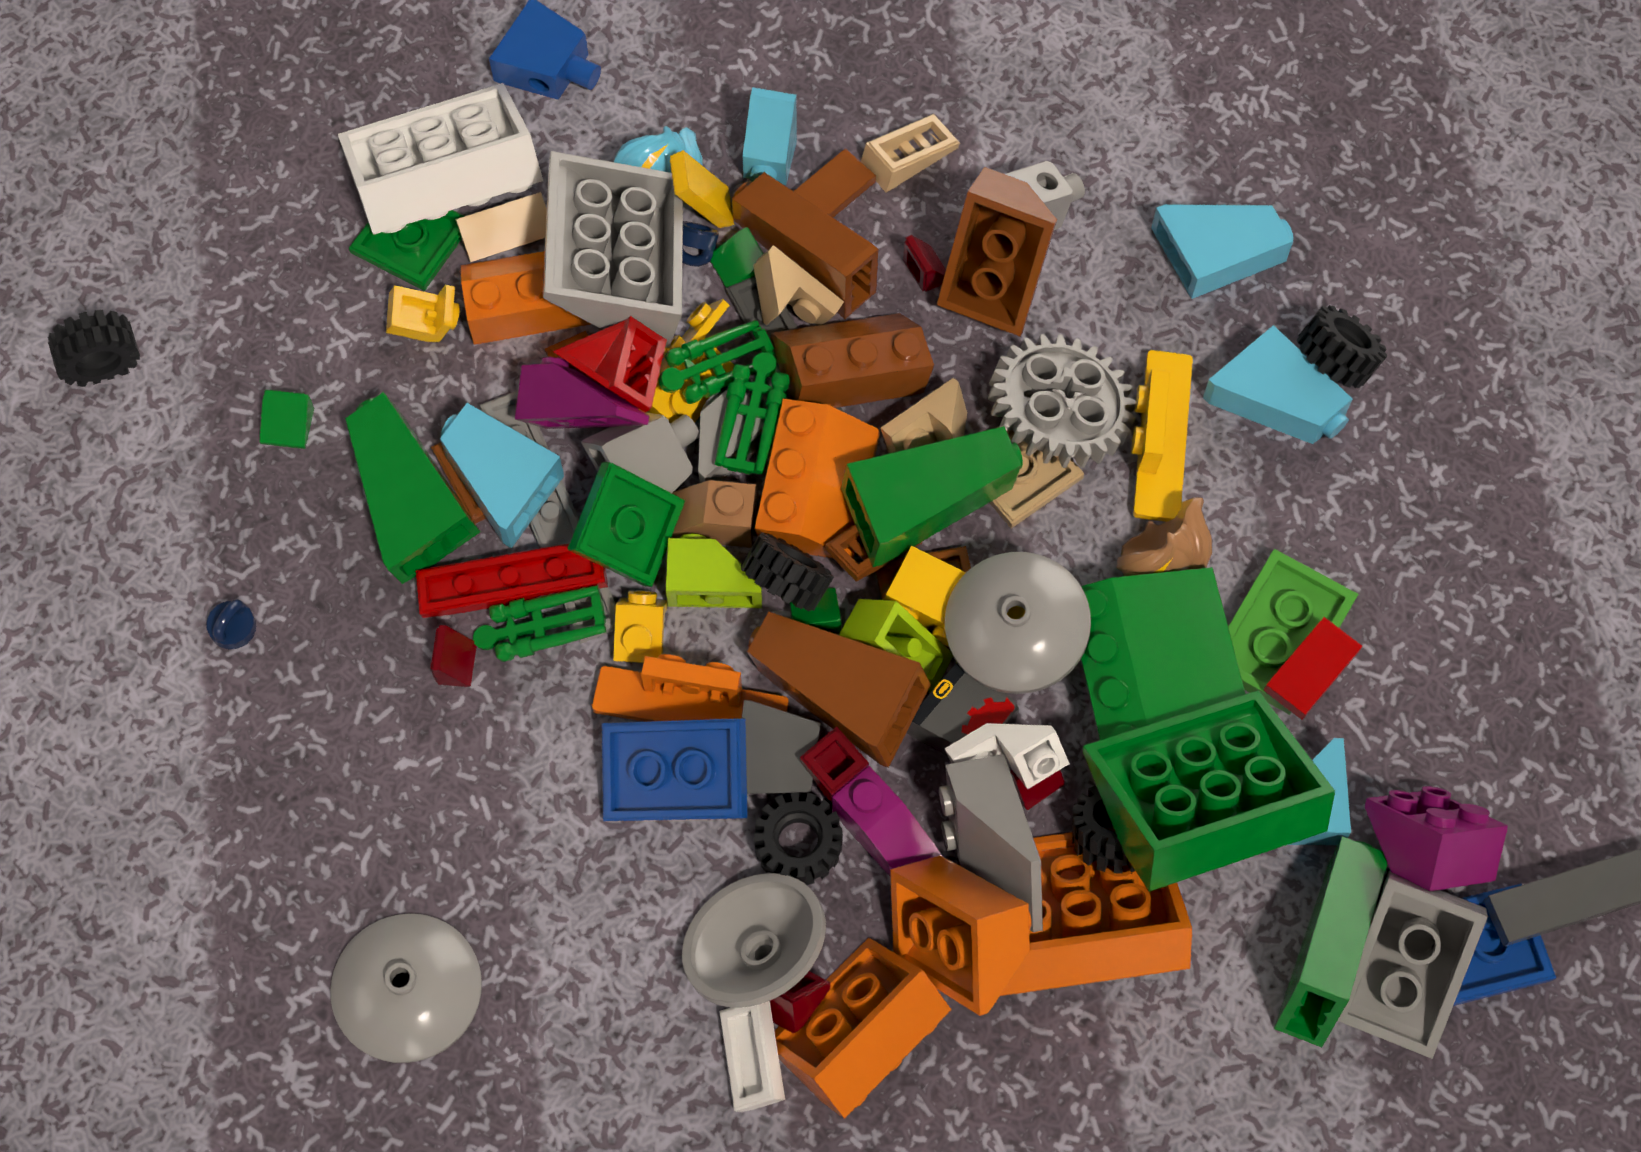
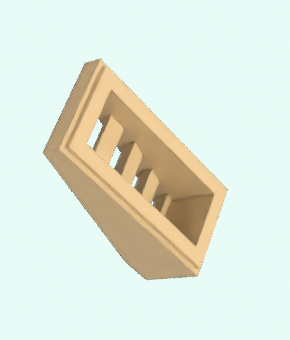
[861,114,960,193]

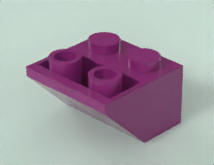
[1365,786,1508,891]

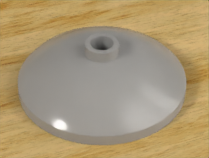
[945,552,1091,694]
[682,873,826,1008]
[330,914,482,1063]

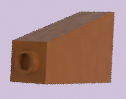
[732,172,879,319]
[747,611,931,768]

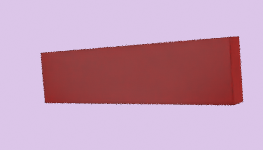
[416,543,608,618]

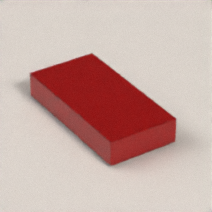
[1263,617,1363,720]

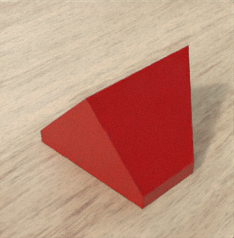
[552,316,667,413]

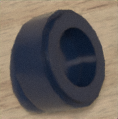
[682,221,719,267]
[207,599,256,650]

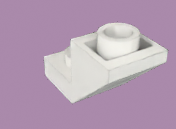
[945,723,1070,789]

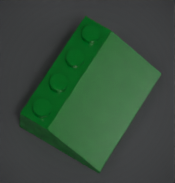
[1081,567,1246,740]
[1083,690,1335,892]

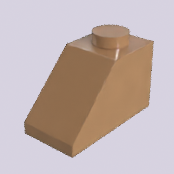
[671,480,757,548]

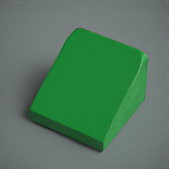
[710,227,764,288]
[260,390,314,449]
[790,588,841,633]

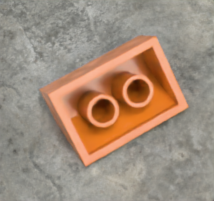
[460,251,591,345]
[755,398,880,559]
[890,855,1031,1016]
[775,938,952,1119]

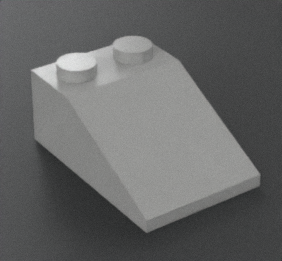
[939,754,1043,932]
[1338,871,1488,1059]

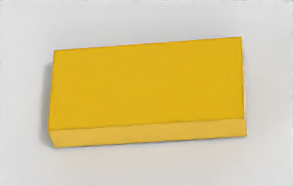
[670,150,734,228]

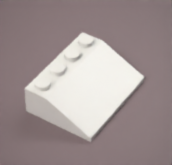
[338,83,543,235]

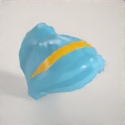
[614,126,703,173]

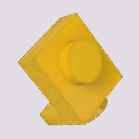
[386,284,460,342]
[613,591,667,663]

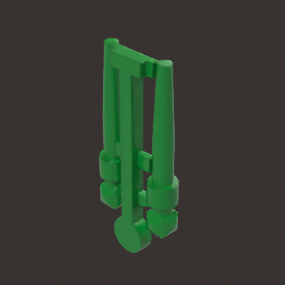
[658,320,777,404]
[714,352,790,474]
[473,585,606,662]

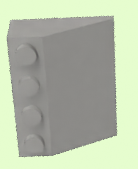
[543,151,683,348]

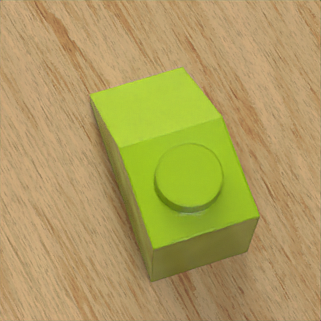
[666,534,762,609]
[839,599,953,693]

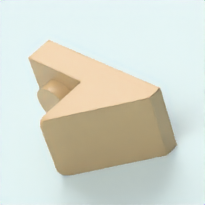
[753,245,844,326]
[881,378,967,454]

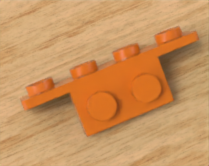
[592,654,789,722]

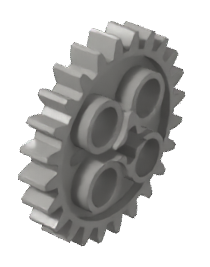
[987,334,1136,468]

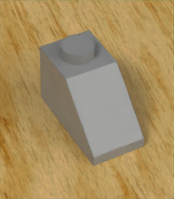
[698,389,765,483]

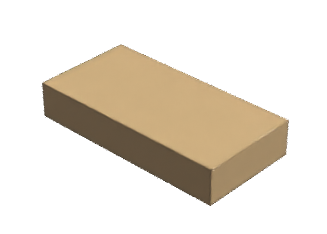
[456,192,547,262]

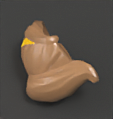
[1116,497,1212,576]

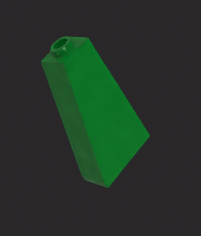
[345,392,481,584]
[841,426,1023,567]
[1274,836,1387,1048]

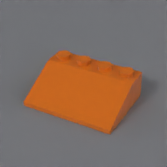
[1000,827,1192,996]

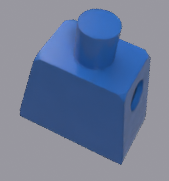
[489,0,601,100]

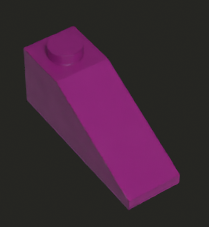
[515,357,649,429]
[832,766,944,877]

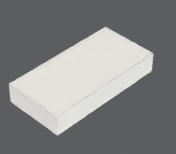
[719,1001,785,1112]

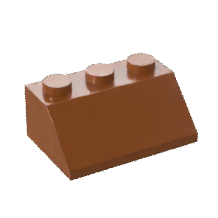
[937,167,1057,337]
[770,313,934,408]

